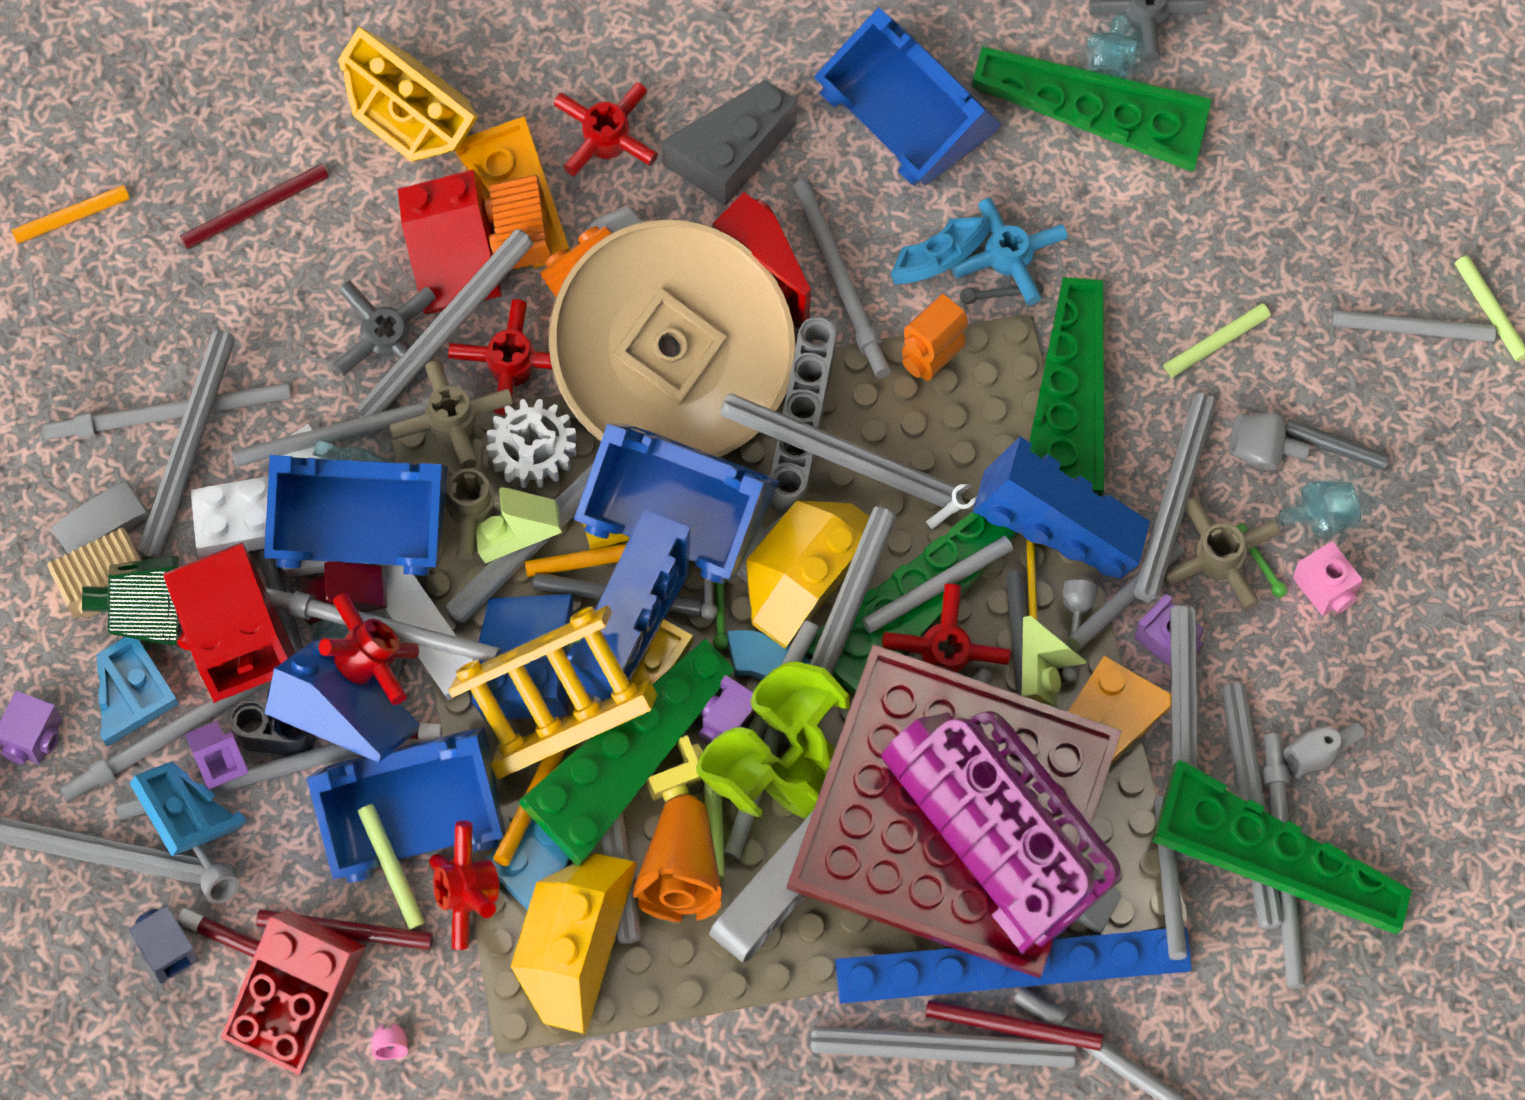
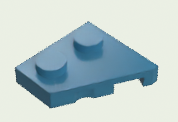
[129,761,247,856]

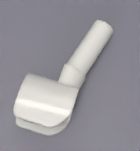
[926,484,977,529]

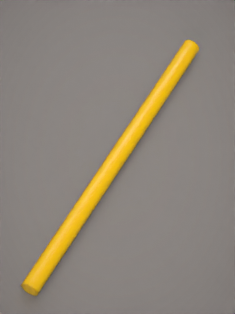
[1026,539,1038,621]

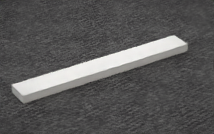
[282,424,473,701]

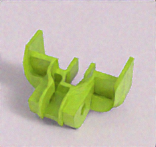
[696,662,850,819]

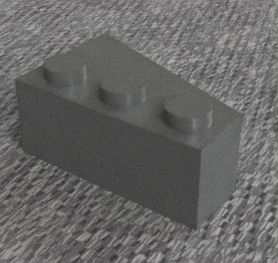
[661,79,797,206]

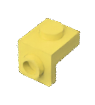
[647,735,703,803]

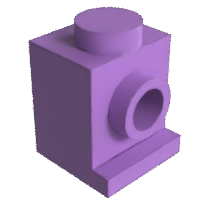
[1134,594,1204,667]
[698,675,756,745]
[185,721,249,790]

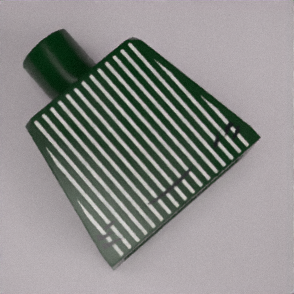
[82,556,179,645]

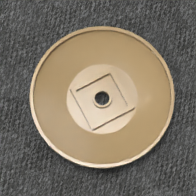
[549,220,795,458]

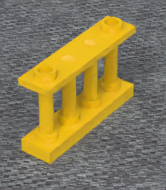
[448,605,657,779]

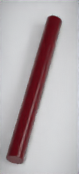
[180,164,329,250]
[256,909,433,950]
[925,1000,1104,1051]

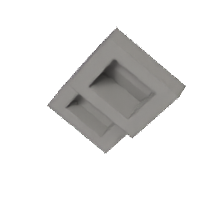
[51,481,150,554]

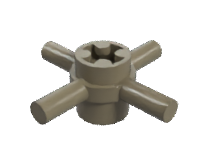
[388,360,513,469]
[445,439,534,560]
[1164,497,1280,610]

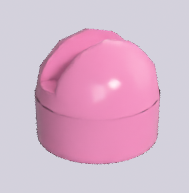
[371,1023,408,1060]

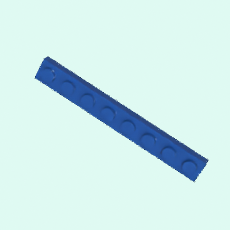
[835,927,1192,1004]

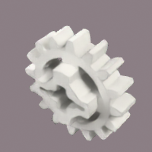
[486,399,577,488]

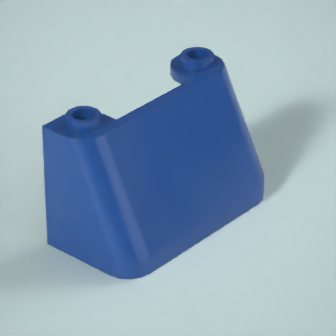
[814,7,1002,186]
[574,424,779,584]
[264,455,448,576]
[306,727,505,883]

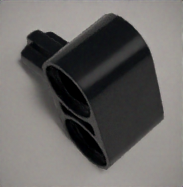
[230,680,316,756]

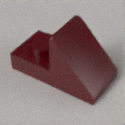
[302,561,387,626]

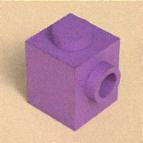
[0,691,62,765]

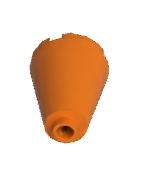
[633,795,722,922]

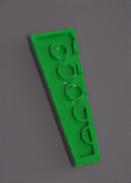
[972,46,1212,172]
[1029,277,1104,497]
[805,511,1020,695]
[518,638,735,866]
[1152,759,1412,934]

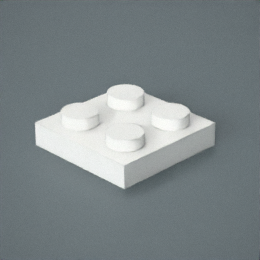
[191,476,268,559]

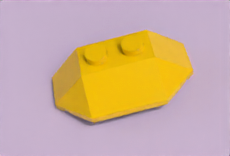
[338,27,478,161]
[745,500,870,649]
[511,853,637,1034]

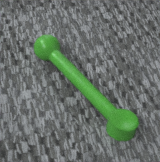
[1235,523,1288,598]
[713,579,728,650]

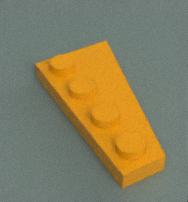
[455,116,570,269]
[1068,656,1171,766]

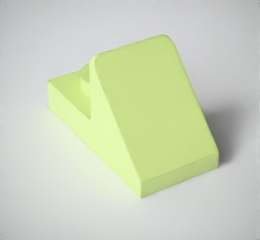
[476,487,562,563]
[1022,616,1086,708]

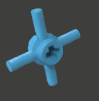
[951,198,1068,305]

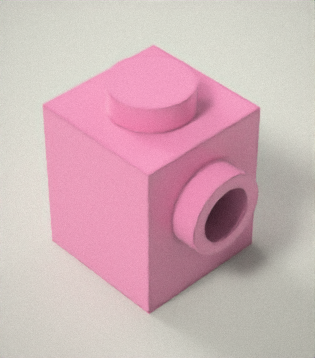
[1293,541,1363,617]

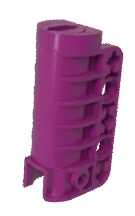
[881,711,1121,954]

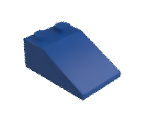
[472,594,573,720]
[265,639,420,763]

